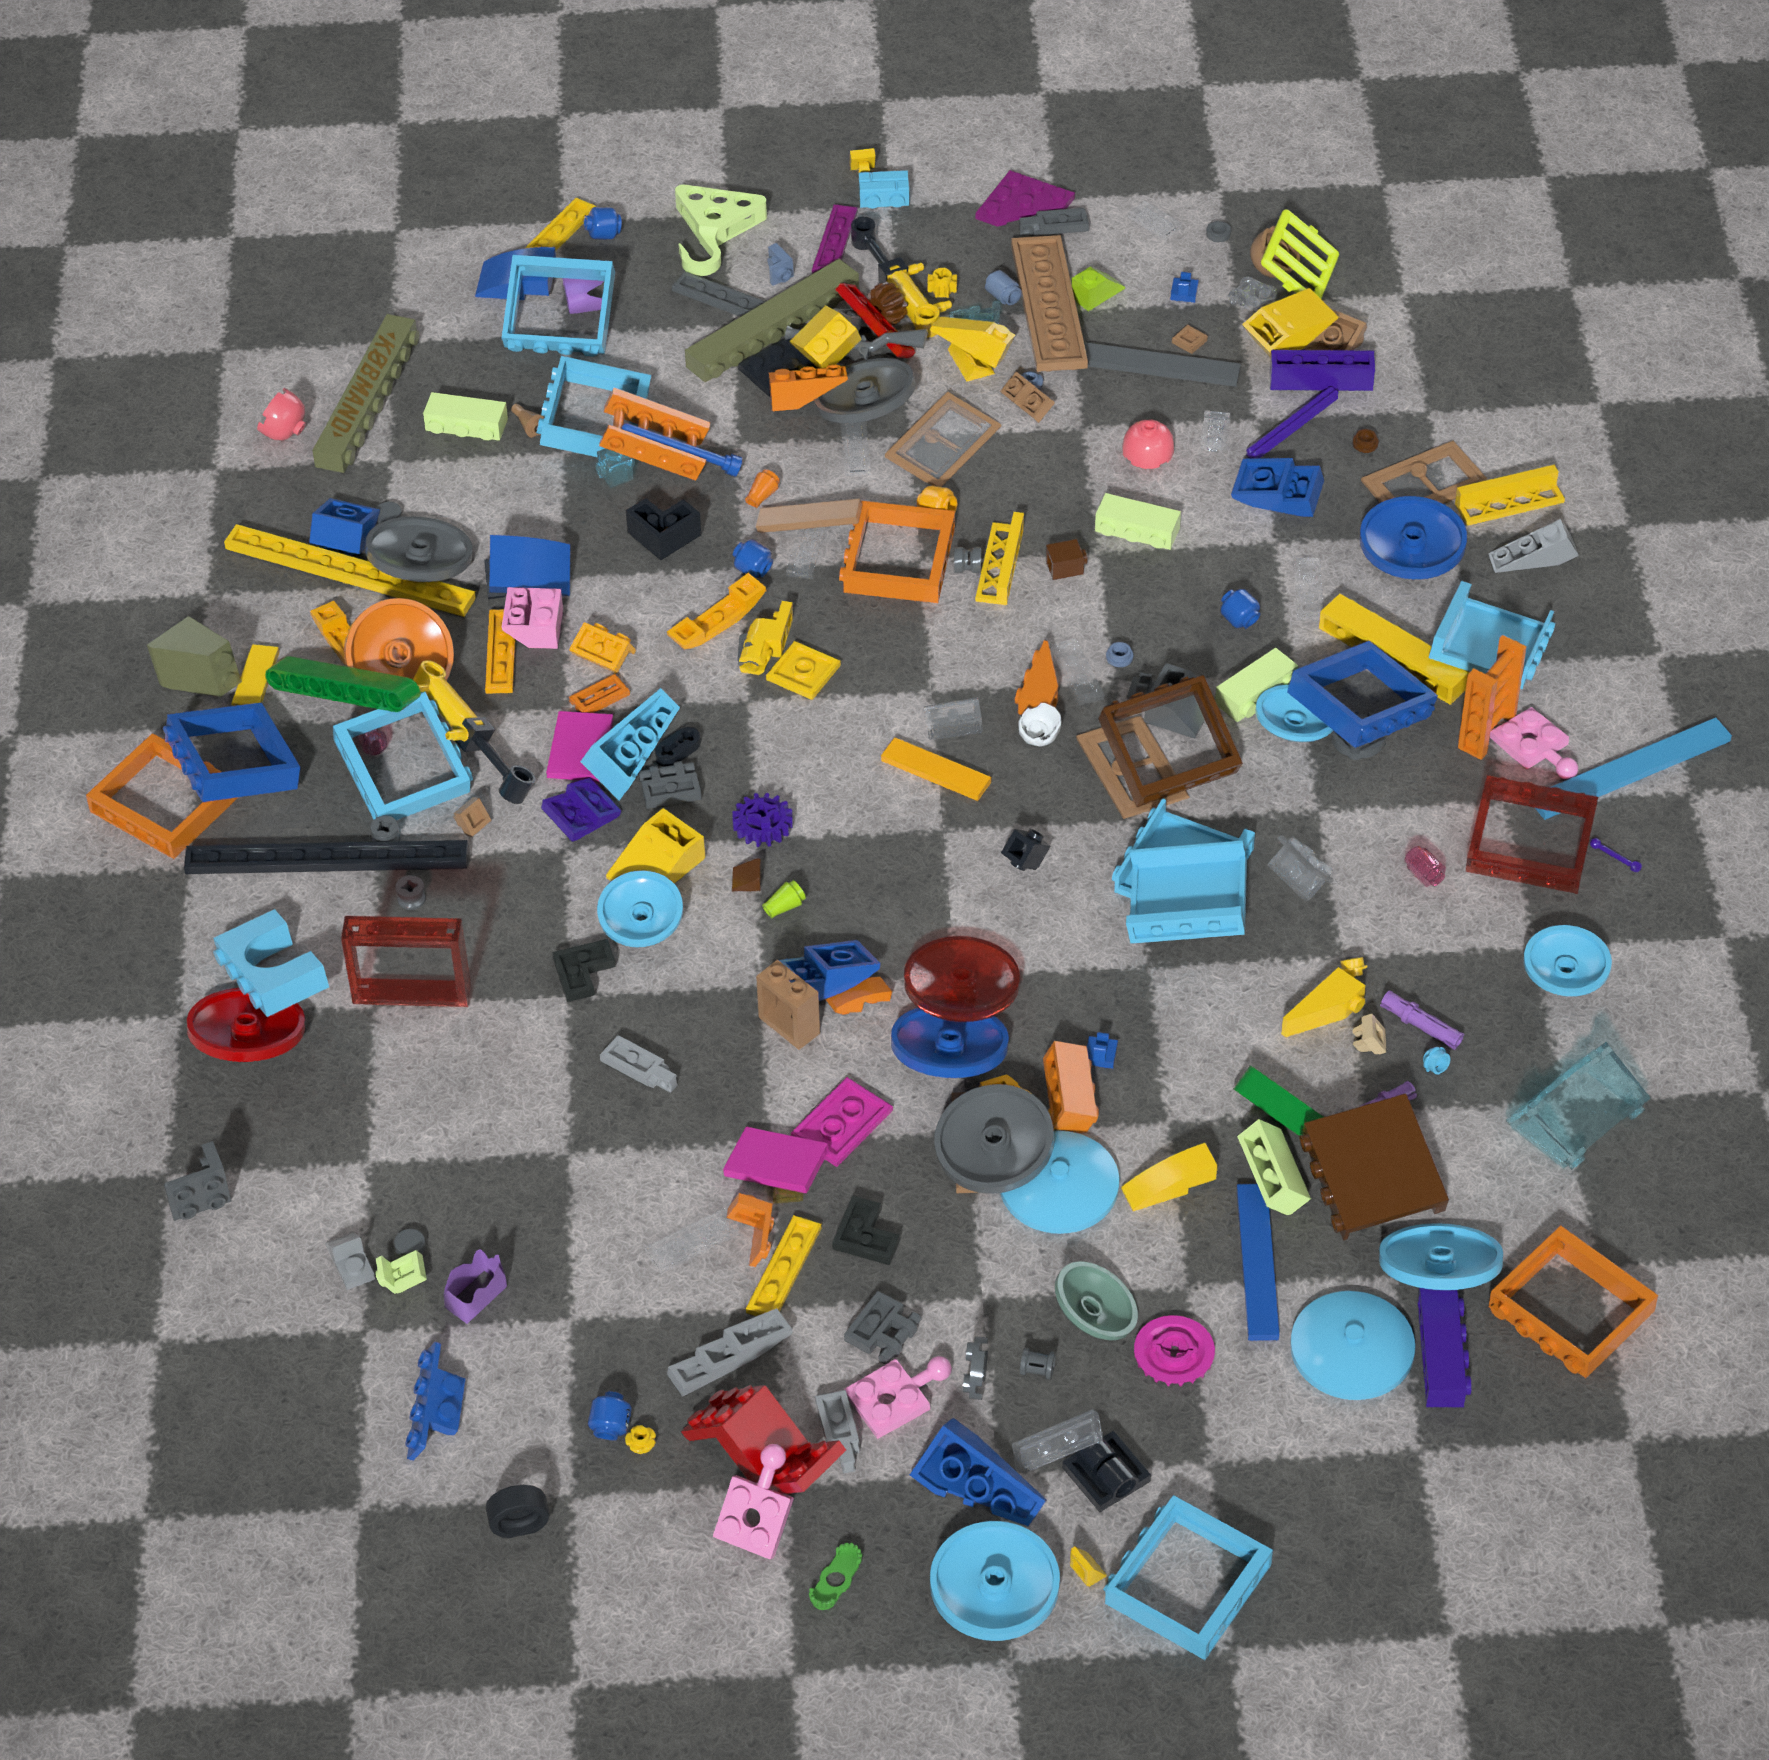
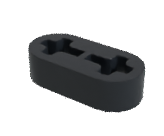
[655,727,701,767]

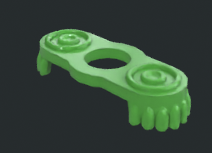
[809,1543,862,1610]

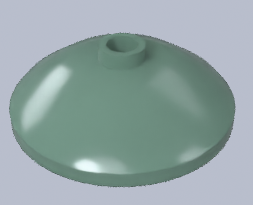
[1055,1261,1138,1340]

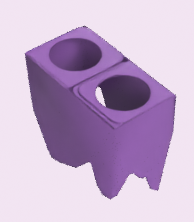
[562,278,604,314]
[444,1249,507,1324]

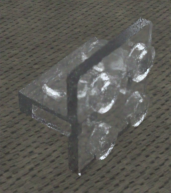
[1267,834,1338,902]

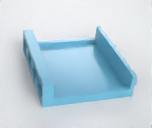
[1429,581,1556,689]
[1112,799,1255,898]
[1126,840,1247,944]

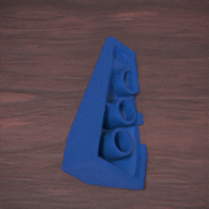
[910,1418,1047,1526]

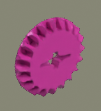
[1134,1315,1215,1387]

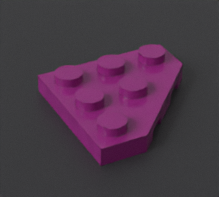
[975,170,1075,226]

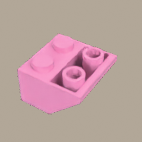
[502,587,563,649]

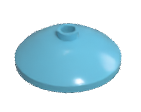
[1255,685,1333,742]
[597,871,683,947]
[1524,925,1612,996]

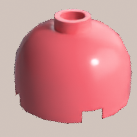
[257,388,306,441]
[1122,420,1174,469]

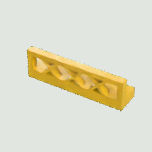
[1455,464,1565,526]
[975,512,1024,605]

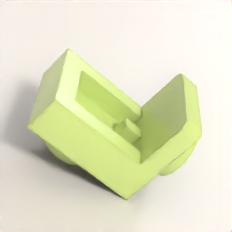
[375,1250,427,1294]

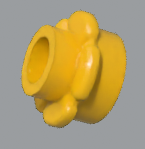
[1340,957,1368,977]
[625,1425,656,1454]

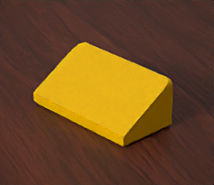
[948,343,994,382]

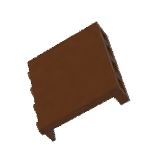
[1299,1093,1449,1240]

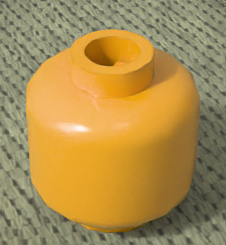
[917,486,957,512]

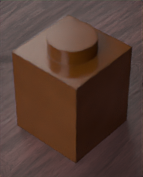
[1046,539,1087,580]

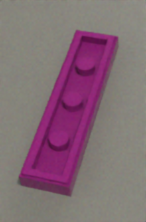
[812,204,858,274]

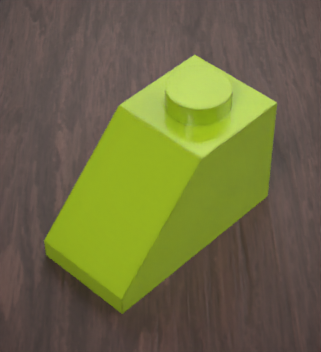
[1072,267,1125,311]

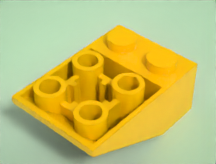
[1242,288,1339,358]
[606,808,705,884]

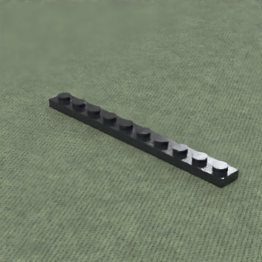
[184,840,468,874]

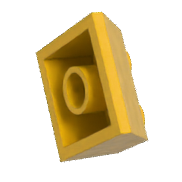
[790,305,862,368]

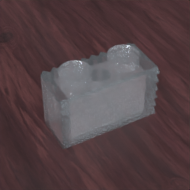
[924,698,983,741]

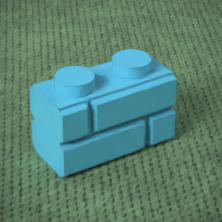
[859,170,909,209]

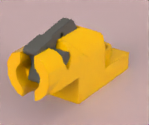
[738,601,793,675]

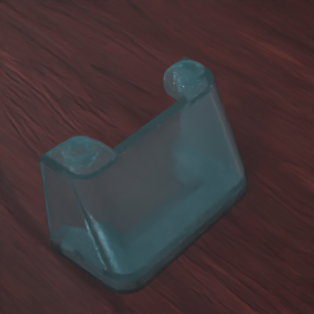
[1506,1042,1650,1170]

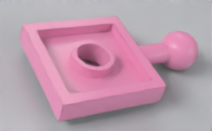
[1490,707,1578,780]
[844,1356,952,1439]
[713,1444,794,1559]

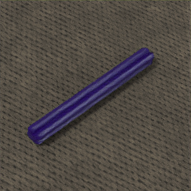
[1246,387,1339,459]

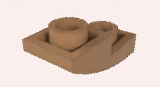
[1000,372,1055,423]

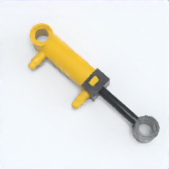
[851,217,952,338]
[412,660,536,804]

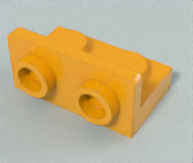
[569,622,636,673]

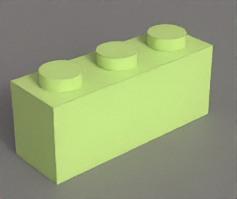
[423,392,508,440]
[1095,493,1181,550]
[1215,648,1298,722]
[1237,1119,1311,1215]

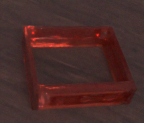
[1466,775,1598,894]
[341,916,471,1007]

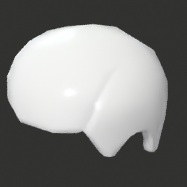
[1018,703,1061,747]

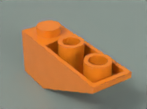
[769,365,848,411]
[1015,640,1058,715]

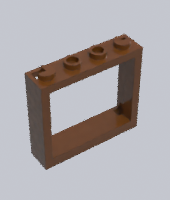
[1098,675,1243,807]

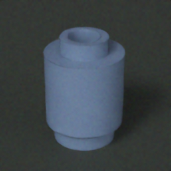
[985,270,1021,306]

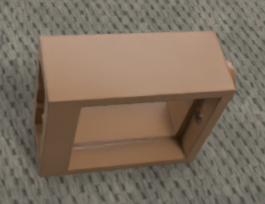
[756,960,820,1050]

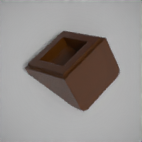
[732,858,761,891]

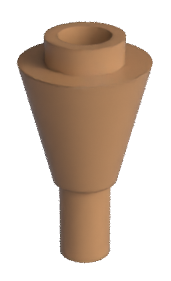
[511,404,545,438]

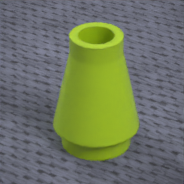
[762,880,806,919]

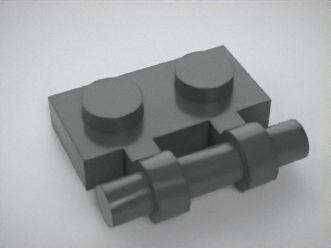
[639,761,701,809]
[844,1291,922,1364]

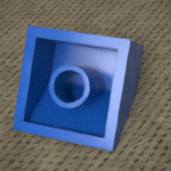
[309,498,380,555]

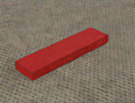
[835,283,916,359]

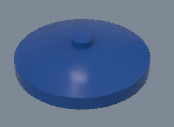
[1360,496,1467,579]
[891,1003,1009,1078]

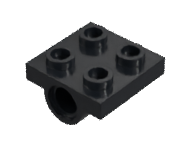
[1062,1430,1151,1513]

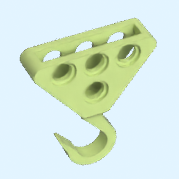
[675,185,767,276]

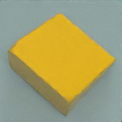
[1070,1546,1107,1587]

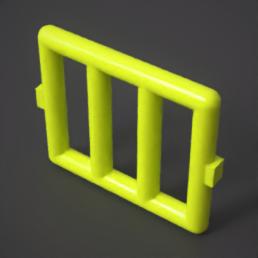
[1261,209,1339,299]

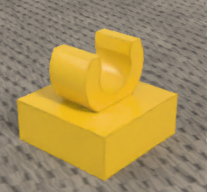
[849,148,875,173]

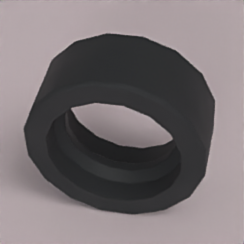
[486,1484,549,1538]

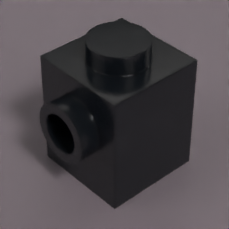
[1001,829,1051,871]

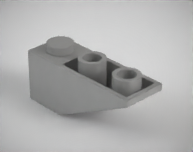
[1488,519,1579,573]

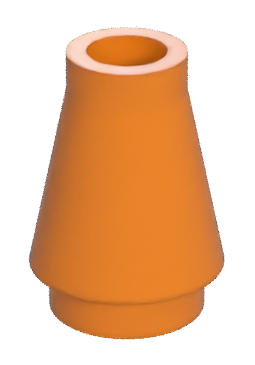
[745,469,780,508]

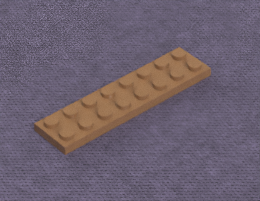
[1011,235,1088,372]

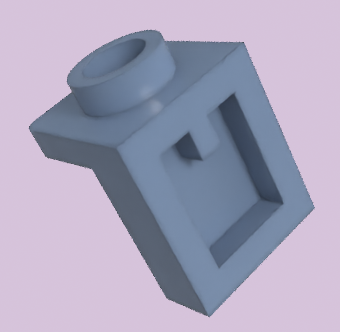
[767,243,794,286]

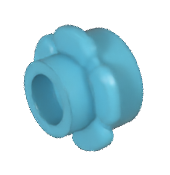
[1423,1047,1450,1075]

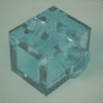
[595,448,635,488]

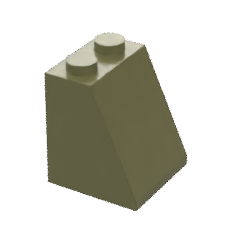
[147,616,242,697]

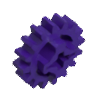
[732,793,793,847]

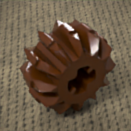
[867,282,908,325]

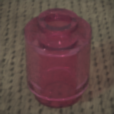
[1404,846,1446,887]

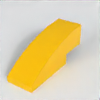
[1121,1143,1217,1211]

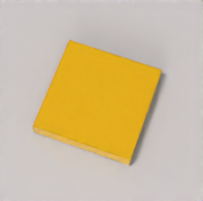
[766,641,841,700]

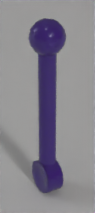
[1590,838,1642,872]

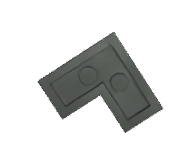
[552,939,616,1002]
[832,1195,900,1265]

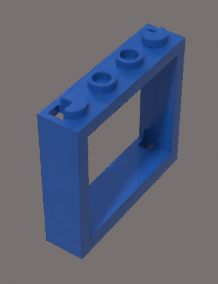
[1287,641,1438,748]
[163,702,300,802]

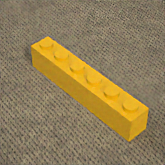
[1319,594,1470,705]

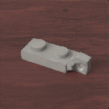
[600,1035,678,1093]
[815,1390,859,1474]

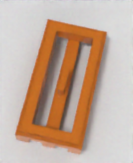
[569,674,630,713]

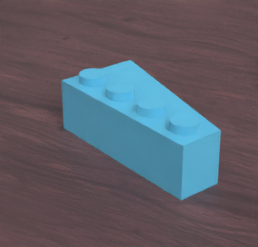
[580,688,680,801]

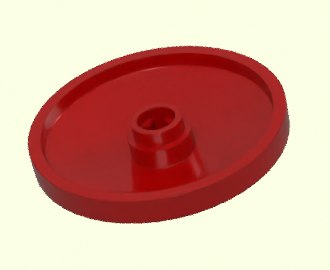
[187,988,305,1062]

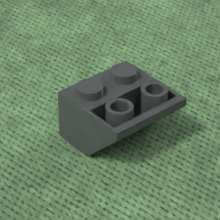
[1144,663,1215,738]

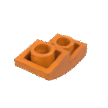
[825,977,892,1014]

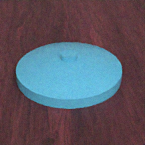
[1000,1131,1119,1234]
[1379,1223,1503,1290]
[1290,1291,1415,1400]
[930,1521,1060,1641]

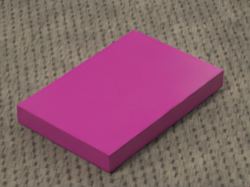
[546,711,613,782]
[791,1077,893,1167]
[723,1127,829,1194]

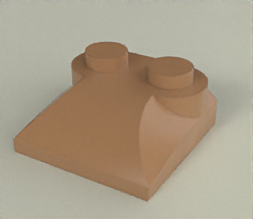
[1302,308,1367,364]

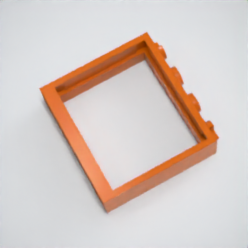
[839,501,955,603]
[86,733,238,859]
[1489,1225,1658,1378]

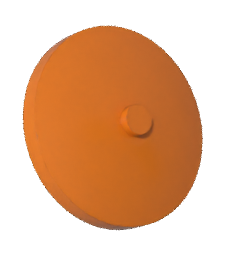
[344,598,454,681]

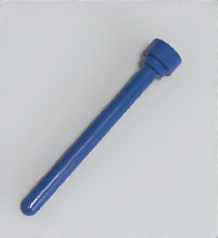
[622,423,742,477]

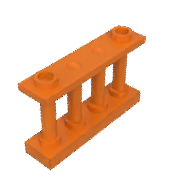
[599,388,710,481]
[1458,635,1527,760]

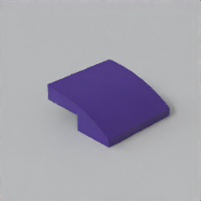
[541,778,621,842]

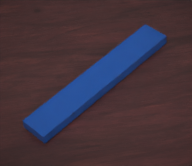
[1237,1184,1279,1341]

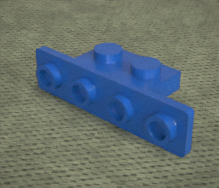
[405,1342,466,1461]

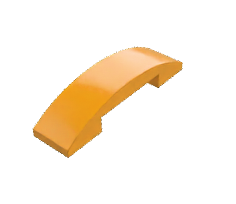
[667,573,766,650]
[310,601,350,665]

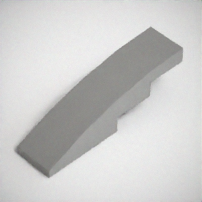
[667,1308,793,1397]

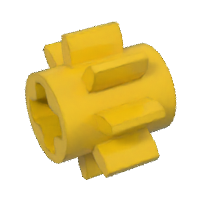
[927,268,957,298]

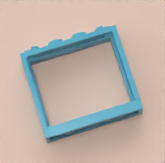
[502,255,615,357]
[537,356,651,463]
[333,692,473,820]
[1103,1495,1273,1660]

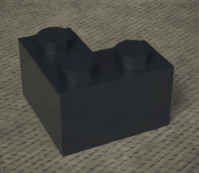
[626,498,701,560]

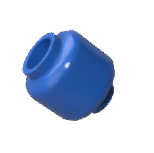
[584,207,622,240]
[732,539,773,578]
[1220,589,1260,629]
[588,1392,632,1440]

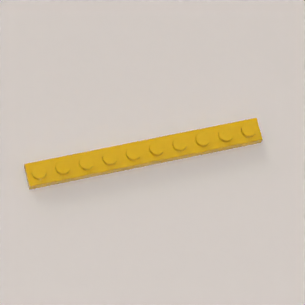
[224,524,476,617]

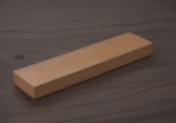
[756,499,862,533]

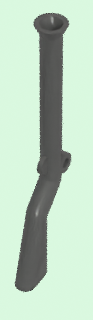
[785,325,928,361]

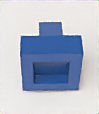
[1170,272,1199,303]
[1087,1032,1118,1069]

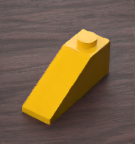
[930,317,1015,368]
[1281,967,1366,1037]

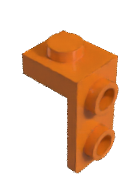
[726,1193,774,1267]

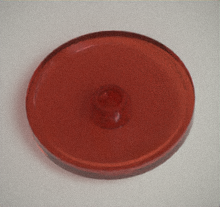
[904,936,1020,1022]

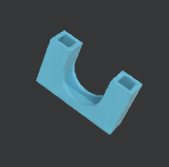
[213,909,329,1017]

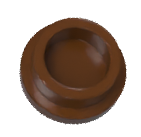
[1352,429,1379,453]

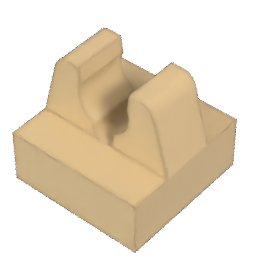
[1353,1014,1386,1054]

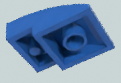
[475,247,556,300]
[1231,458,1324,517]
[489,535,570,596]
[779,940,880,1001]

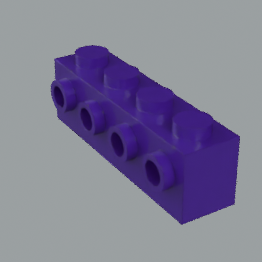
[1269,350,1375,391]
[1417,1288,1471,1407]

